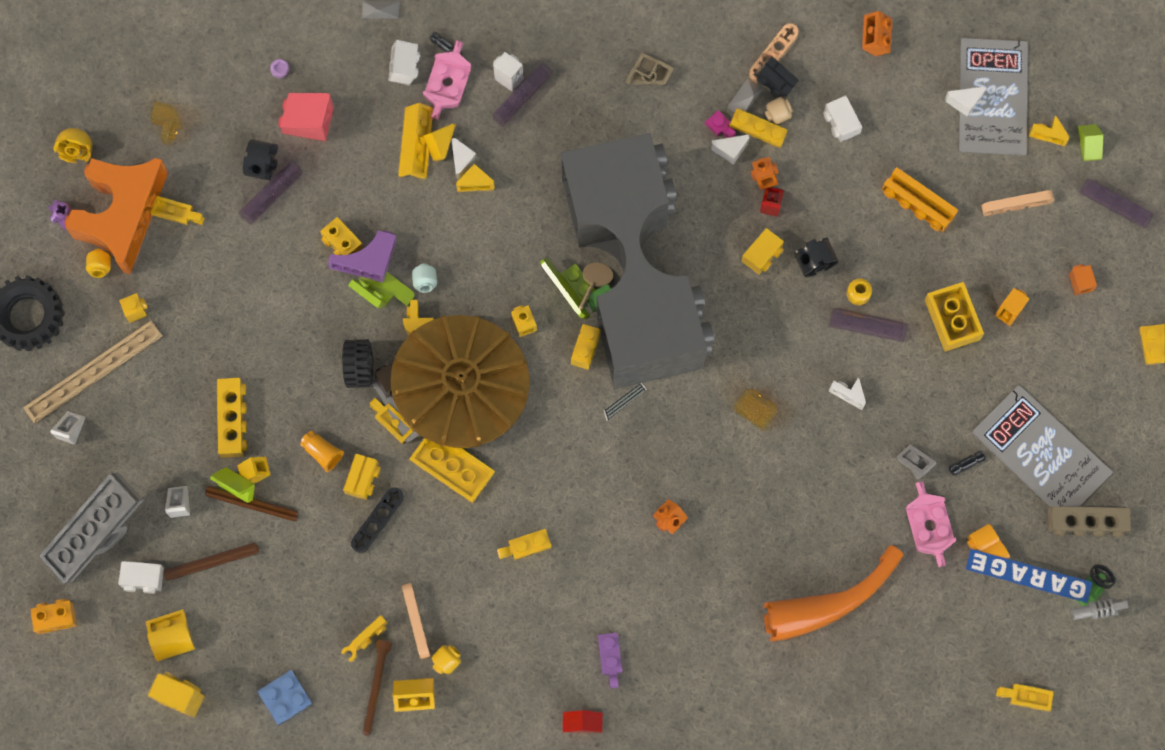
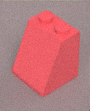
[278,93,334,141]

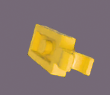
[151,196,205,225]
[369,398,413,444]
[497,528,552,560]
[341,615,388,662]
[996,684,1054,712]

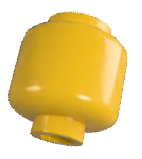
[86,249,111,278]
[846,278,872,305]
[432,644,461,674]

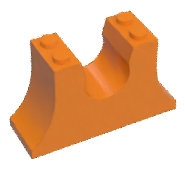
[65,158,169,274]

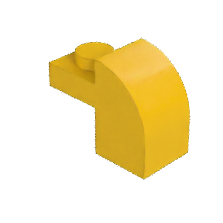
[403,300,434,335]

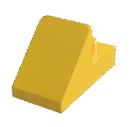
[1029,116,1069,146]

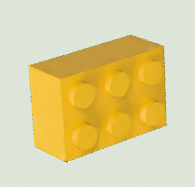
[925,282,984,352]
[147,672,205,718]

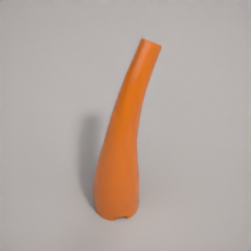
[763,545,904,642]

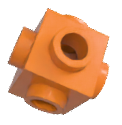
[750,156,779,190]
[652,499,688,534]

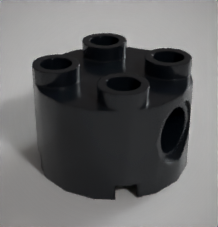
[243,139,278,181]
[793,237,838,278]

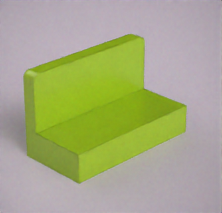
[210,467,255,503]

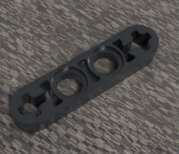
[351,487,404,553]

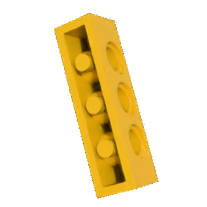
[217,378,247,458]

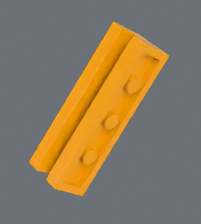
[882,167,958,232]

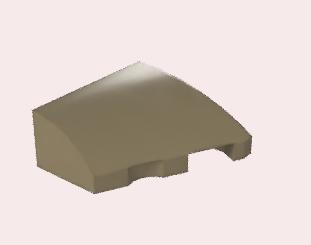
[625,52,675,85]

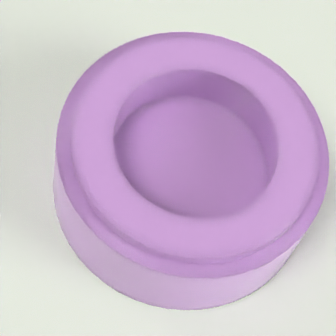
[270,59,289,78]

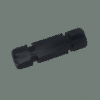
[430,32,462,55]
[949,451,986,476]

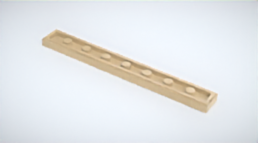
[23,320,163,424]

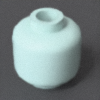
[412,264,437,293]

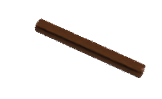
[205,486,299,522]
[163,542,259,581]

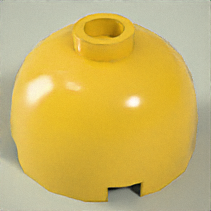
[54,128,93,163]

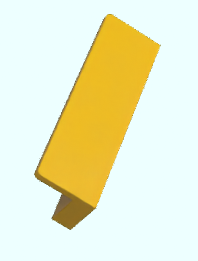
[398,103,433,179]

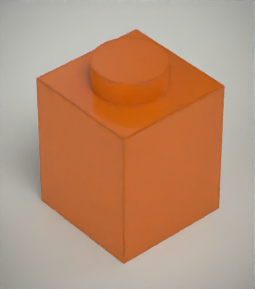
[1069,264,1097,295]

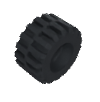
[342,339,373,388]

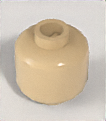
[765,97,794,125]

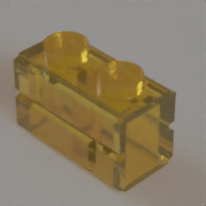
[733,388,778,431]

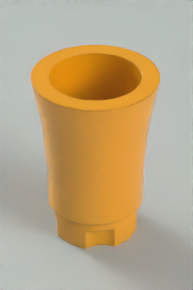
[300,431,344,472]

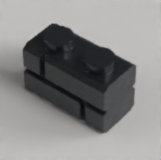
[754,56,799,98]

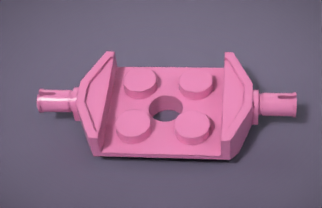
[423,41,472,120]
[906,482,956,567]

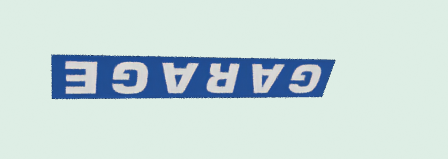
[966,549,1092,603]

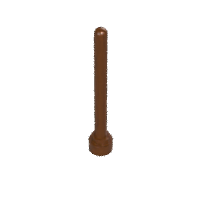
[363,640,392,736]

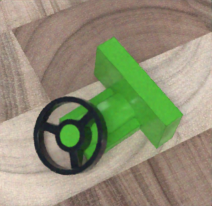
[1077,564,1116,606]

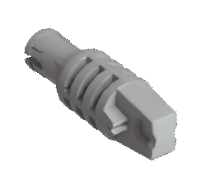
[1071,598,1128,621]

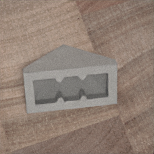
[362,1,400,19]
[727,79,763,112]

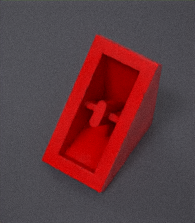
[760,187,784,217]
[563,710,603,733]

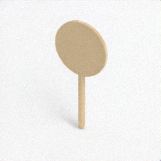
[579,263,613,309]

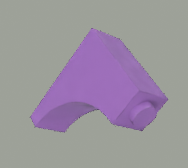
[328,230,396,283]

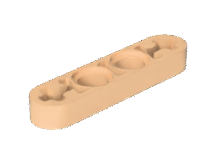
[749,24,798,83]
[981,190,1055,216]
[402,583,430,659]

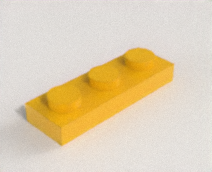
[729,108,788,148]

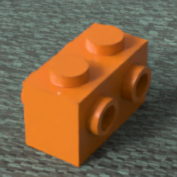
[862,11,893,56]

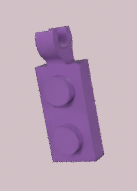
[598,633,622,688]

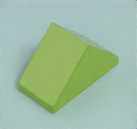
[1078,124,1103,161]

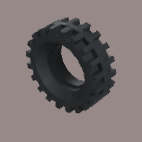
[0,275,65,351]

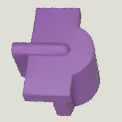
[48,200,72,230]

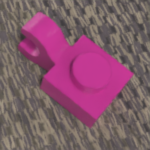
[705,110,736,138]

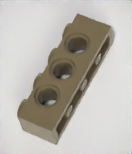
[1048,506,1131,537]

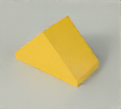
[423,124,456,161]
[456,164,495,192]

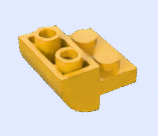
[145,609,195,662]

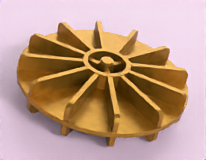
[391,315,530,448]

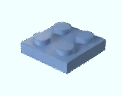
[257,670,312,726]

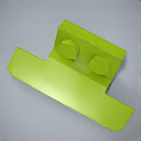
[540,258,596,319]
[348,272,415,308]

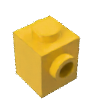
[119,293,148,323]
[511,305,537,337]
[237,457,271,483]

